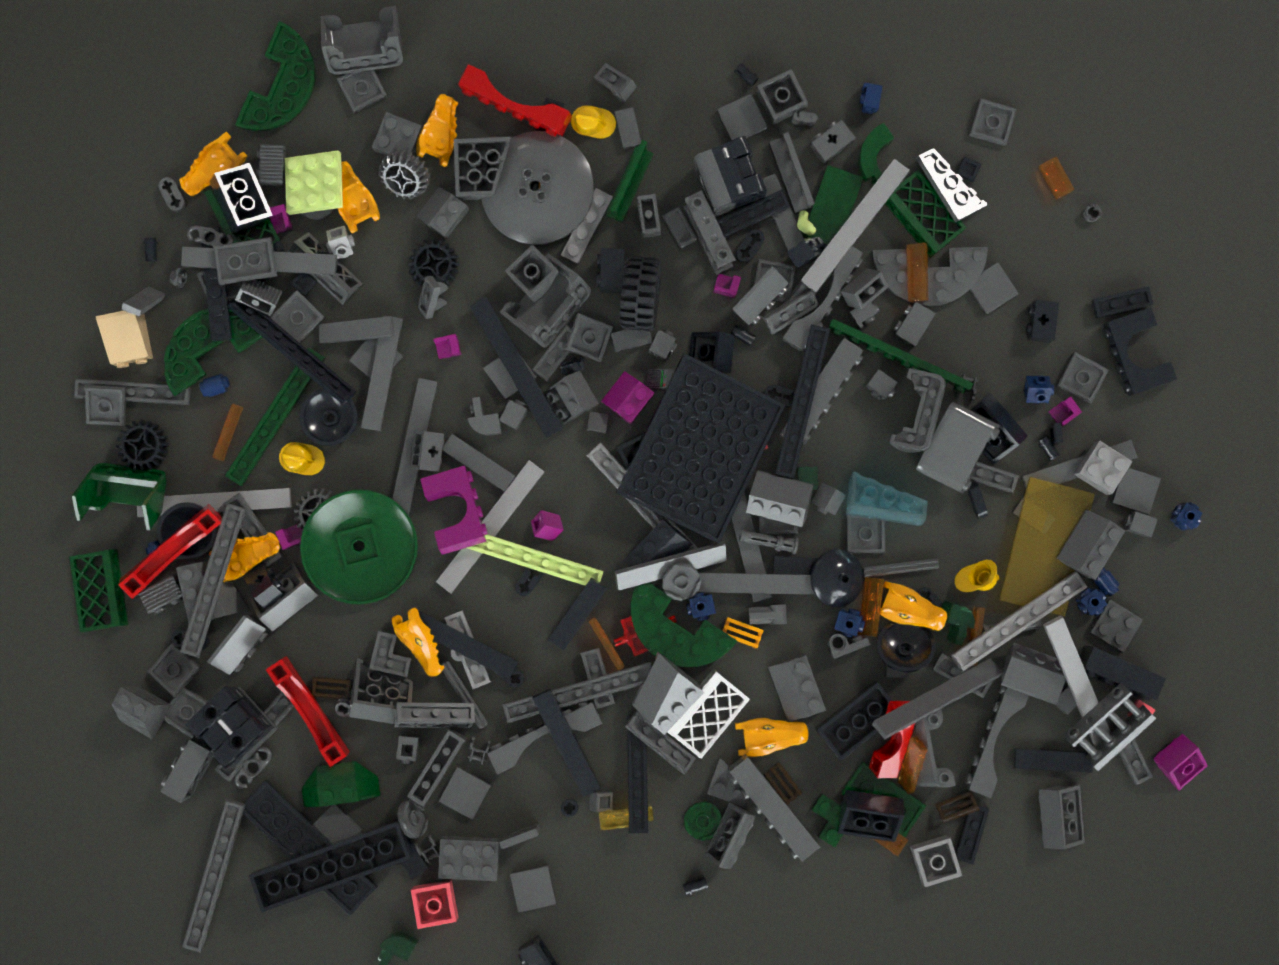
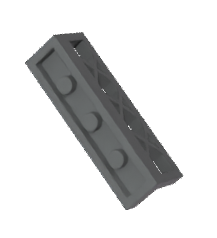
[769,132,814,214]
[289,232,363,305]
[394,702,475,728]

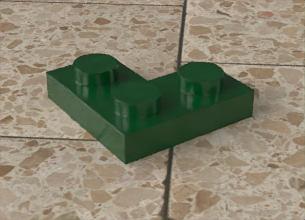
[811,793,843,847]

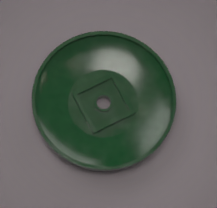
[300,489,418,604]

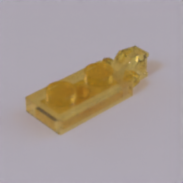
[599,807,653,830]

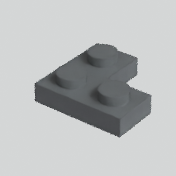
[369,631,412,677]

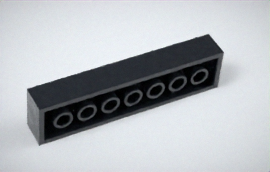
[249,820,413,913]

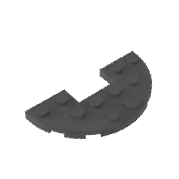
[872,247,988,306]

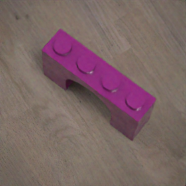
[420,466,488,555]

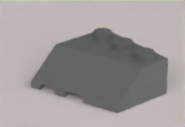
[454,137,511,201]
[176,561,250,623]
[632,652,704,735]
[349,658,413,724]

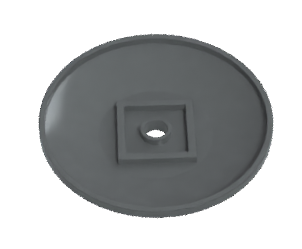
[481,131,594,245]

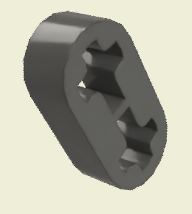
[158,177,186,213]

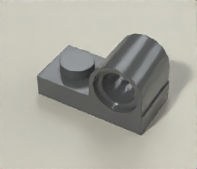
[594,63,637,103]
[827,633,870,659]

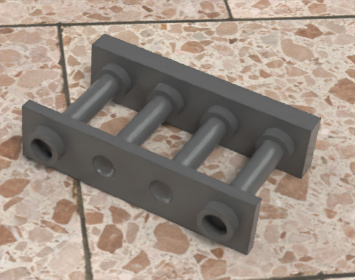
[683,190,736,276]
[1063,682,1156,771]

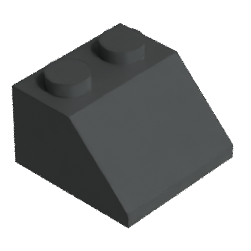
[416,187,469,240]
[505,245,559,303]

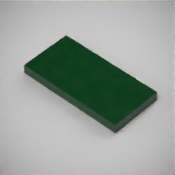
[803,165,864,246]
[840,761,927,837]

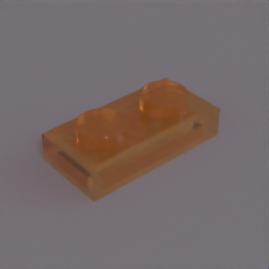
[1038,156,1075,200]

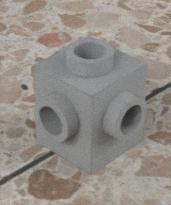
[326,225,355,259]

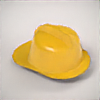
[571,106,616,139]
[279,442,325,475]
[955,559,999,592]

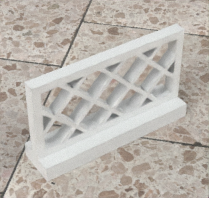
[668,669,750,759]

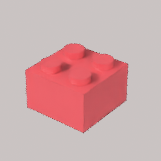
[411,879,458,929]

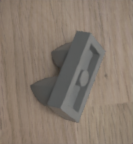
[417,276,448,319]

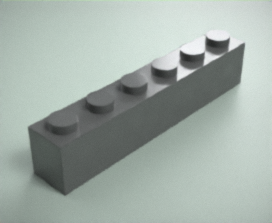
[779,338,863,446]
[728,754,820,862]

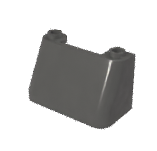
[321,6,403,75]
[500,253,591,347]
[889,368,946,453]
[916,402,1000,493]
[904,709,956,787]

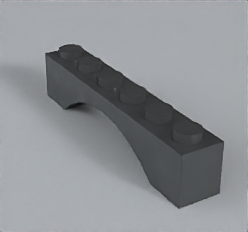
[782,246,863,352]
[965,685,1029,798]
[487,701,602,775]

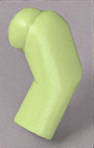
[797,210,816,236]

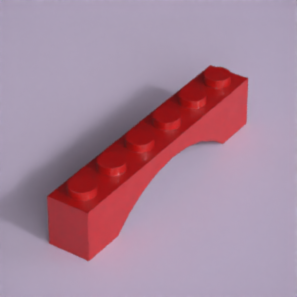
[458,64,572,137]
[118,504,222,598]
[266,656,350,767]

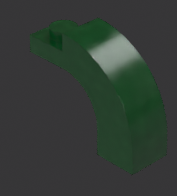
[858,122,894,186]

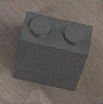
[112,687,171,739]

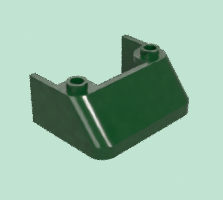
[72,463,167,530]

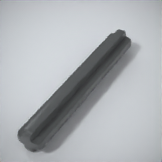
[863,558,939,577]
[441,661,488,729]

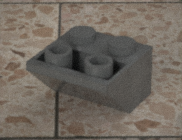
[543,371,599,425]

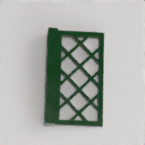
[605,139,654,224]
[885,170,967,258]
[204,189,281,244]
[69,549,128,632]

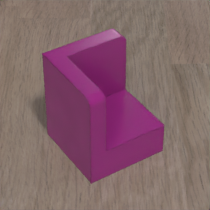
[269,204,293,234]
[713,274,741,298]
[433,334,461,359]
[1049,397,1082,426]
[530,510,564,541]
[275,524,302,550]

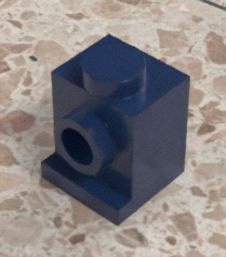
[859,83,883,114]

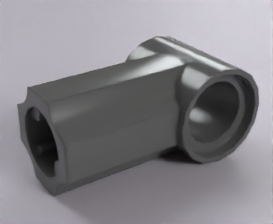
[748,604,787,625]

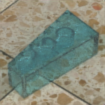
[845,471,928,526]

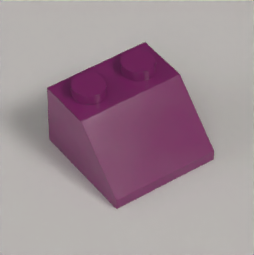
[601,371,655,424]
[1154,733,1208,791]

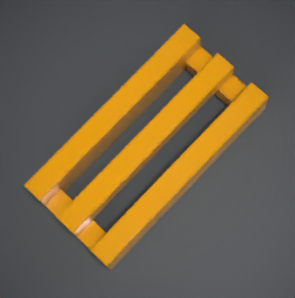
[723,617,764,648]

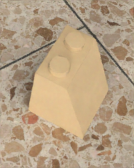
[96,311,153,368]

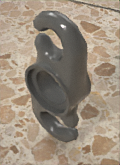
[187,225,233,247]
[234,747,272,789]

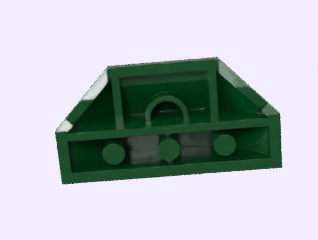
[302,761,381,807]

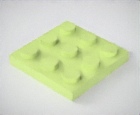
[285,150,343,215]

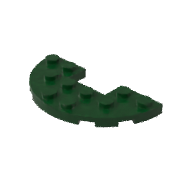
[235,21,315,131]
[164,309,263,396]
[631,582,737,667]

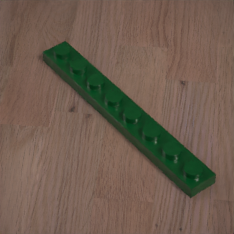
[829,319,973,393]
[225,347,325,486]

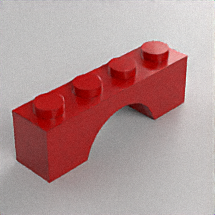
[869,701,915,778]

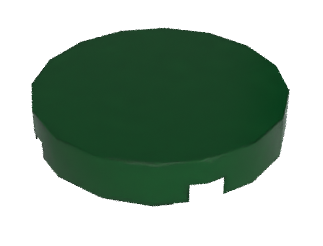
[684,801,722,841]

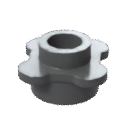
[170,267,187,288]

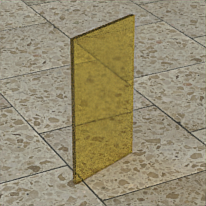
[1000,477,1095,616]

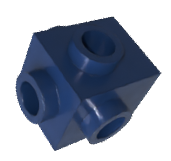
[1023,375,1054,404]
[1170,502,1203,531]
[1075,588,1108,616]
[686,592,716,621]
[834,608,866,638]

